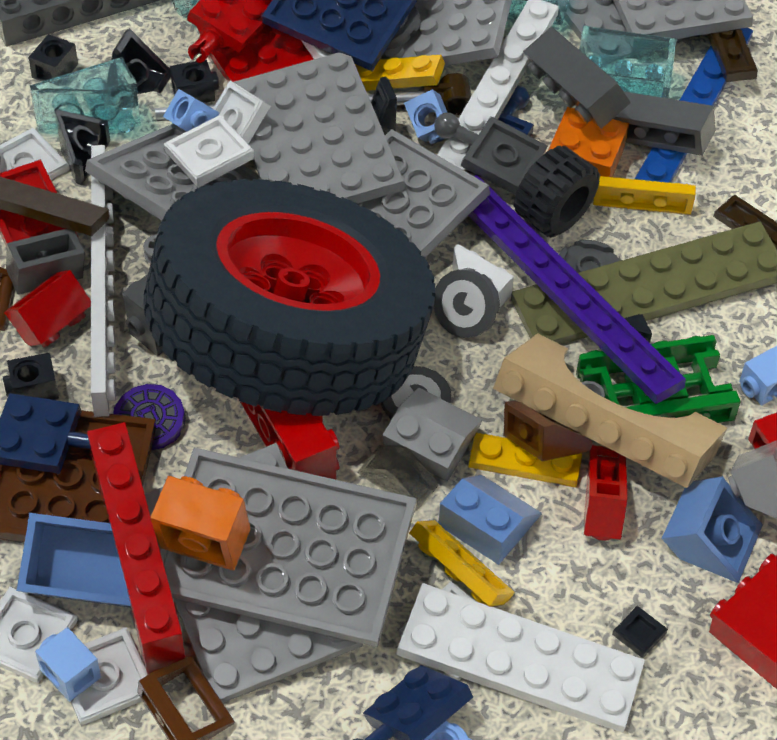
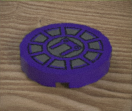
[113,384,186,451]

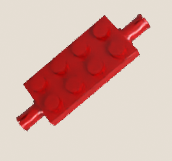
[187,0,272,63]

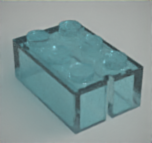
[579,26,676,98]

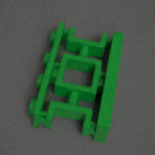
[576,335,741,423]

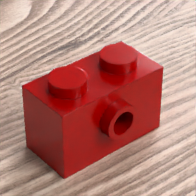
[4,270,91,347]

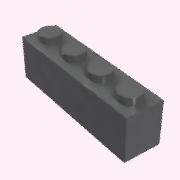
[523,26,631,129]
[613,91,716,156]

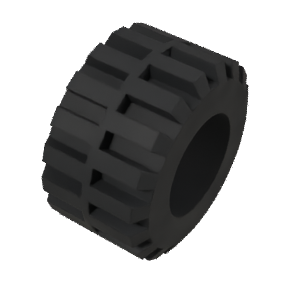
[514,146,600,238]

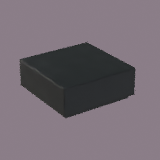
[612,606,668,658]

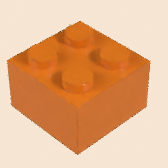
[548,106,629,177]
[150,476,251,571]

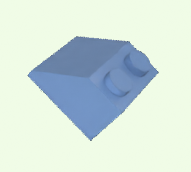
[438,475,542,565]
[661,476,763,583]

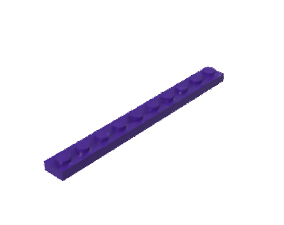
[468,175,686,404]

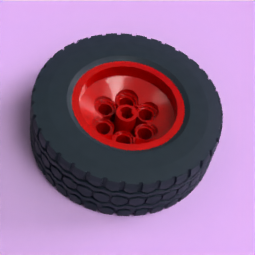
[143,179,435,416]

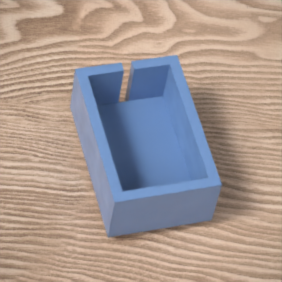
[16,513,131,608]

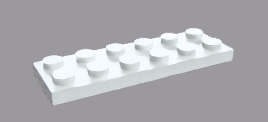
[396,583,645,732]

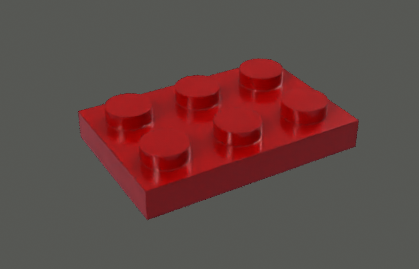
[0,159,79,247]

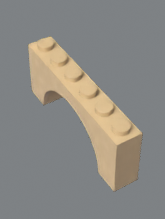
[493,333,727,488]

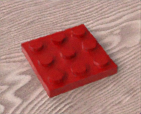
[209,25,314,82]

